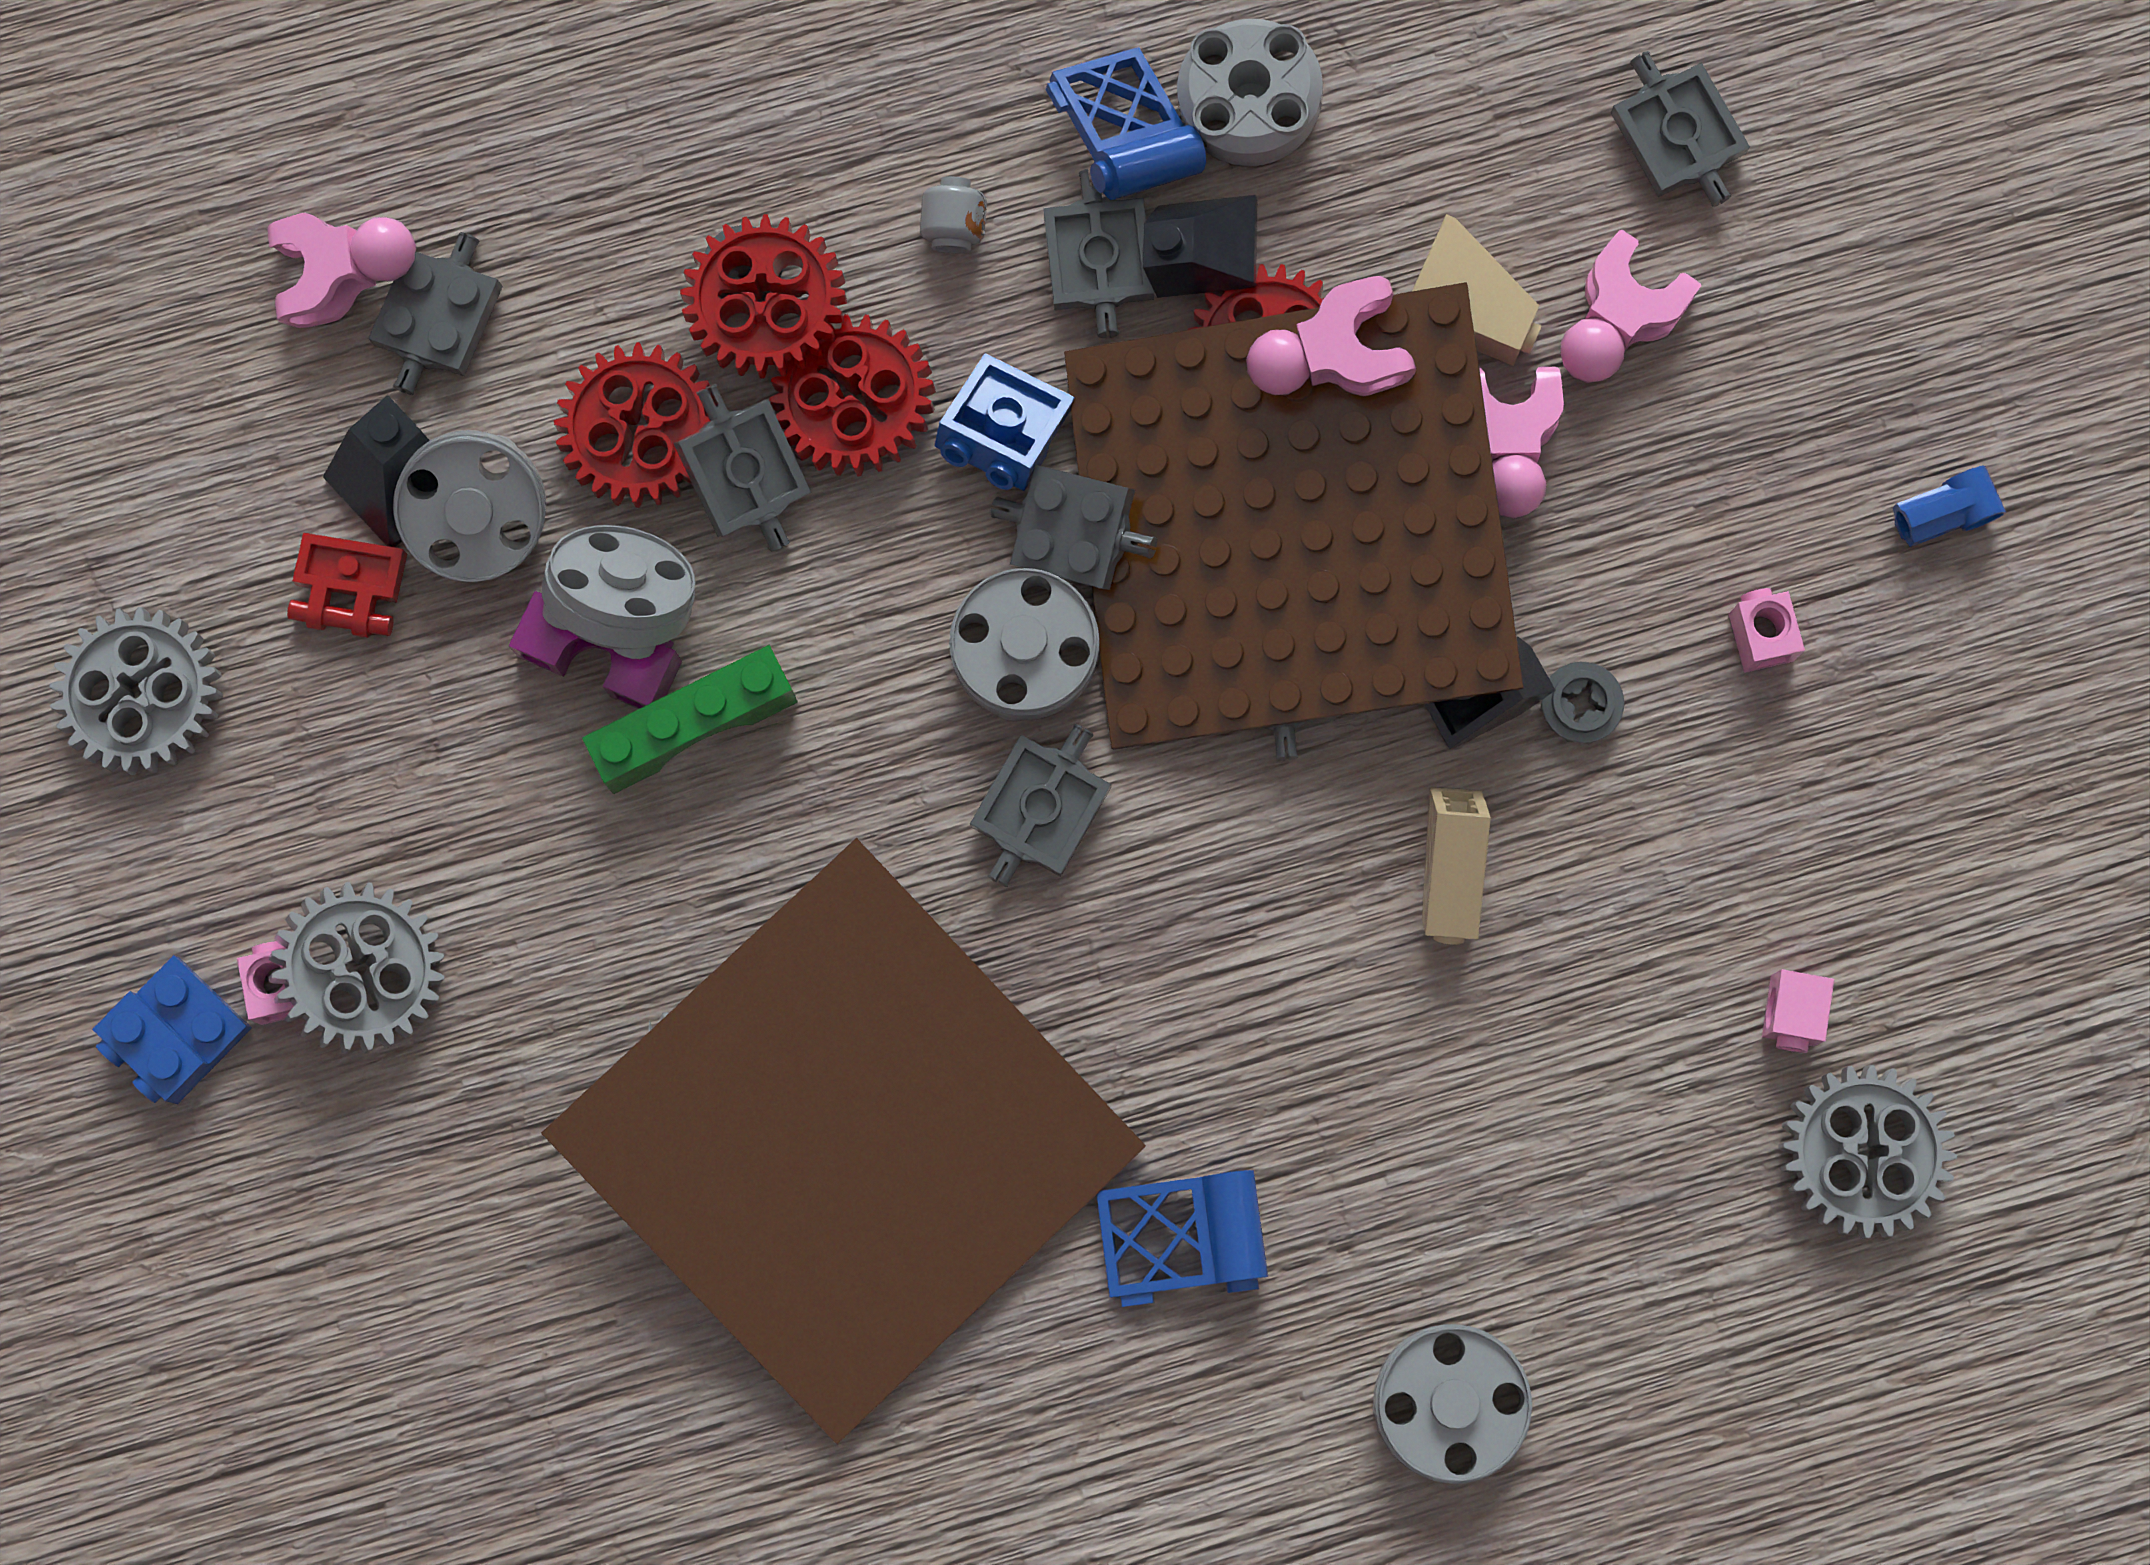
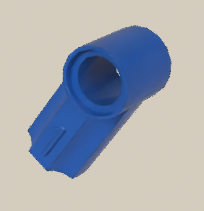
[1893,465,2006,547]

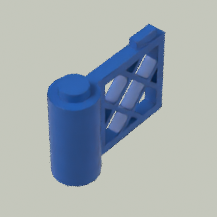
[1045,47,1206,200]
[1097,1170,1268,1307]

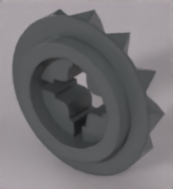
[1541,662,1624,745]

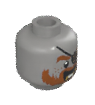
[920,176,987,254]

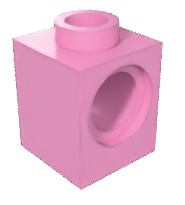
[1728,588,1805,673]
[237,941,294,1025]
[1762,969,1834,1053]

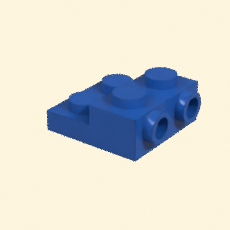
[934,353,1075,491]
[92,955,252,1105]

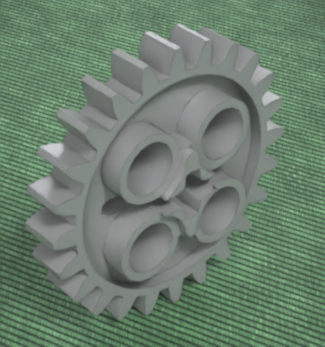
[49,607,223,775]
[269,882,444,1054]
[1778,1065,1957,1239]

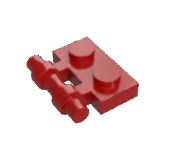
[287,532,407,638]

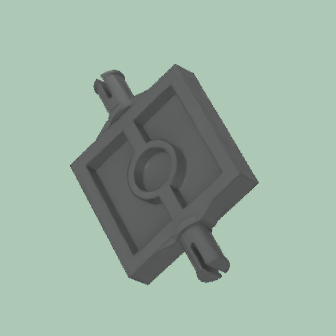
[1611,51,1750,207]
[1043,169,1155,338]
[368,232,503,395]
[673,384,811,552]
[990,465,1157,590]
[970,724,1111,887]

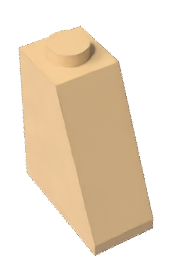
[1412,214,1542,366]
[1422,787,1491,945]

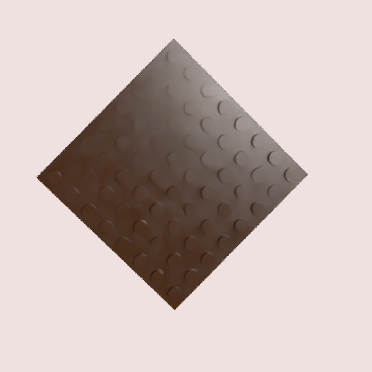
[1064,282,1524,750]
[541,837,1146,1444]

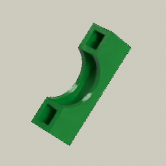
[582,644,798,794]

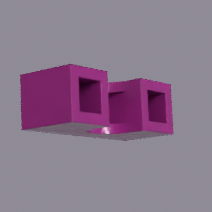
[509,591,682,709]

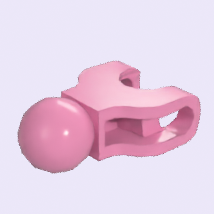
[267,213,416,328]
[1561,230,1701,383]
[1246,276,1416,396]
[1479,366,1564,519]

